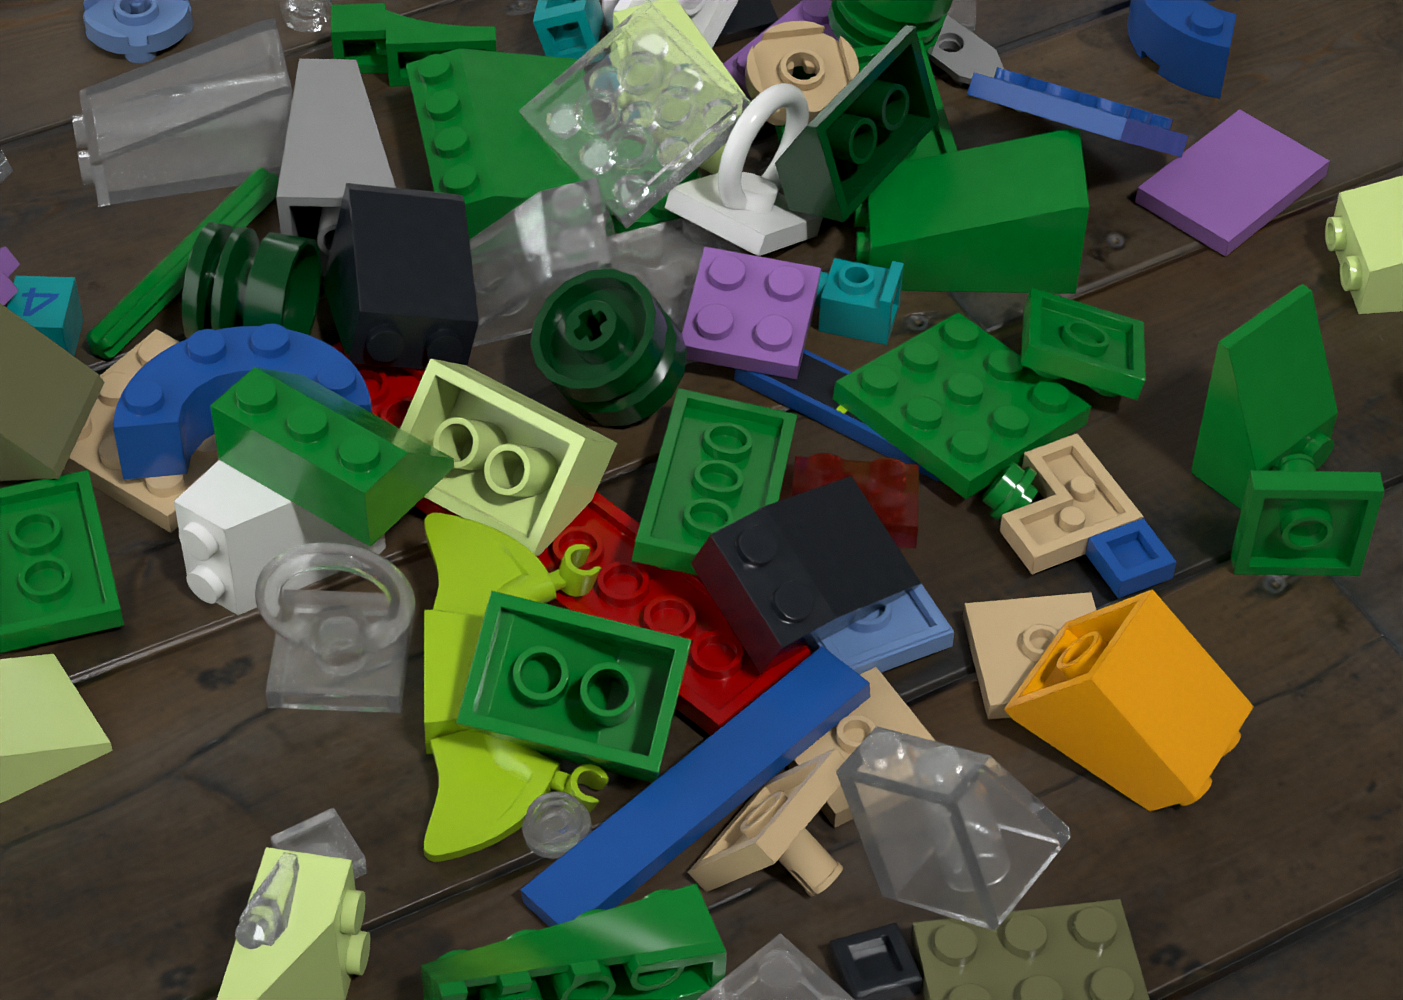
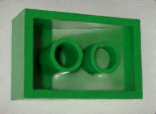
[1191,284,1338,510]
[456,591,692,783]

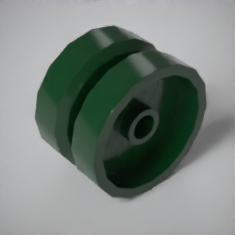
[530,268,687,426]

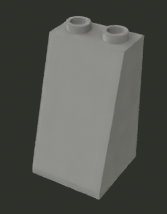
[276,58,396,284]

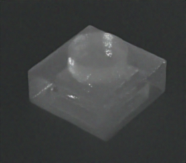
[271,807,367,879]

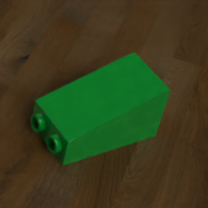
[854,129,1089,294]

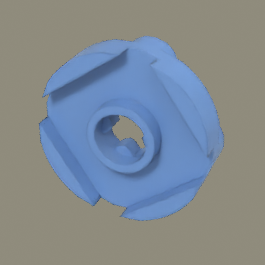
[83,0,194,63]

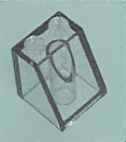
[836,726,1071,931]

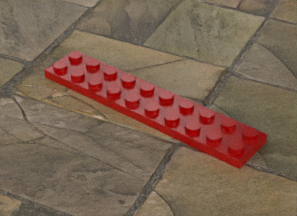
[332,341,811,735]

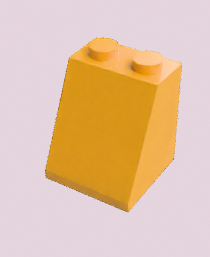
[1004,589,1254,812]

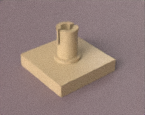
[688,748,854,897]

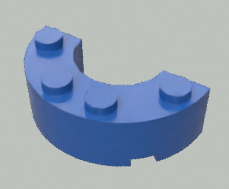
[1127,0,1239,99]
[113,324,372,480]

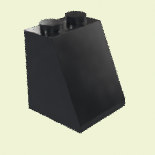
[323,183,479,370]

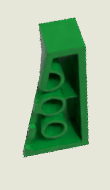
[421,883,727,1000]

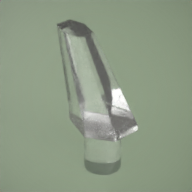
[235,852,299,949]

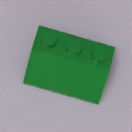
[210,367,454,547]

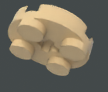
[745,21,859,126]

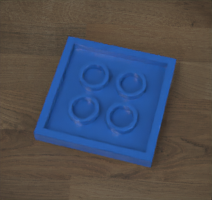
[967,67,1188,157]

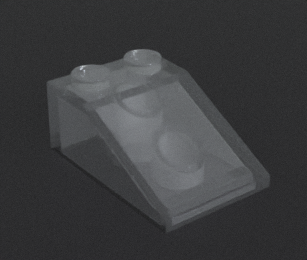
[469,177,621,347]

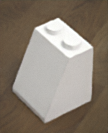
[174,460,386,615]

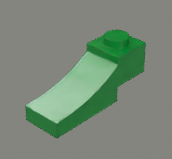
[331,3,497,87]

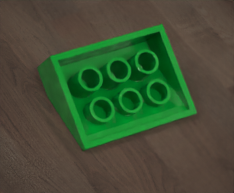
[406,48,622,256]

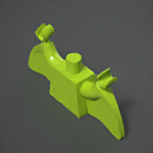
[424,513,609,862]

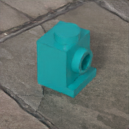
[533,0,604,61]
[814,258,904,345]

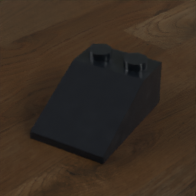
[690,476,921,674]

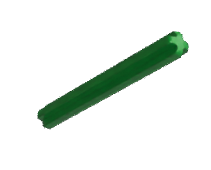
[86,167,279,360]

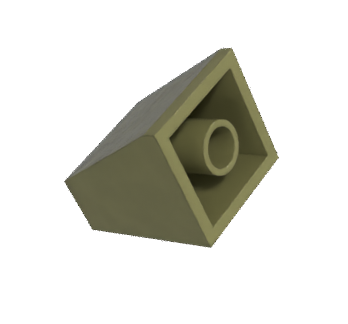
[0,303,105,481]

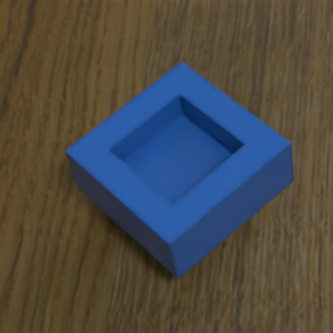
[1086,518,1176,598]

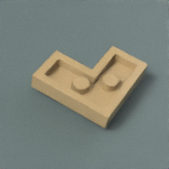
[1000,433,1144,574]

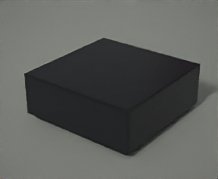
[829,922,922,1000]

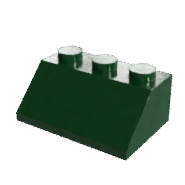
[775,25,939,222]

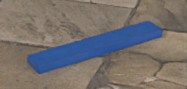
[520,646,871,927]

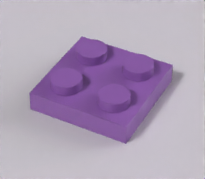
[682,246,821,380]

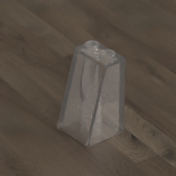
[72,18,293,206]

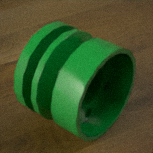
[828,0,953,56]

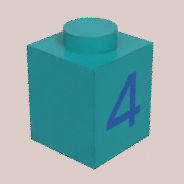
[7,275,84,357]

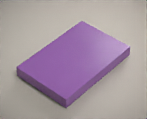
[1135,109,1330,257]

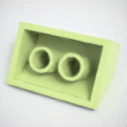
[400,359,617,556]

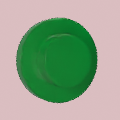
[981,461,1038,521]

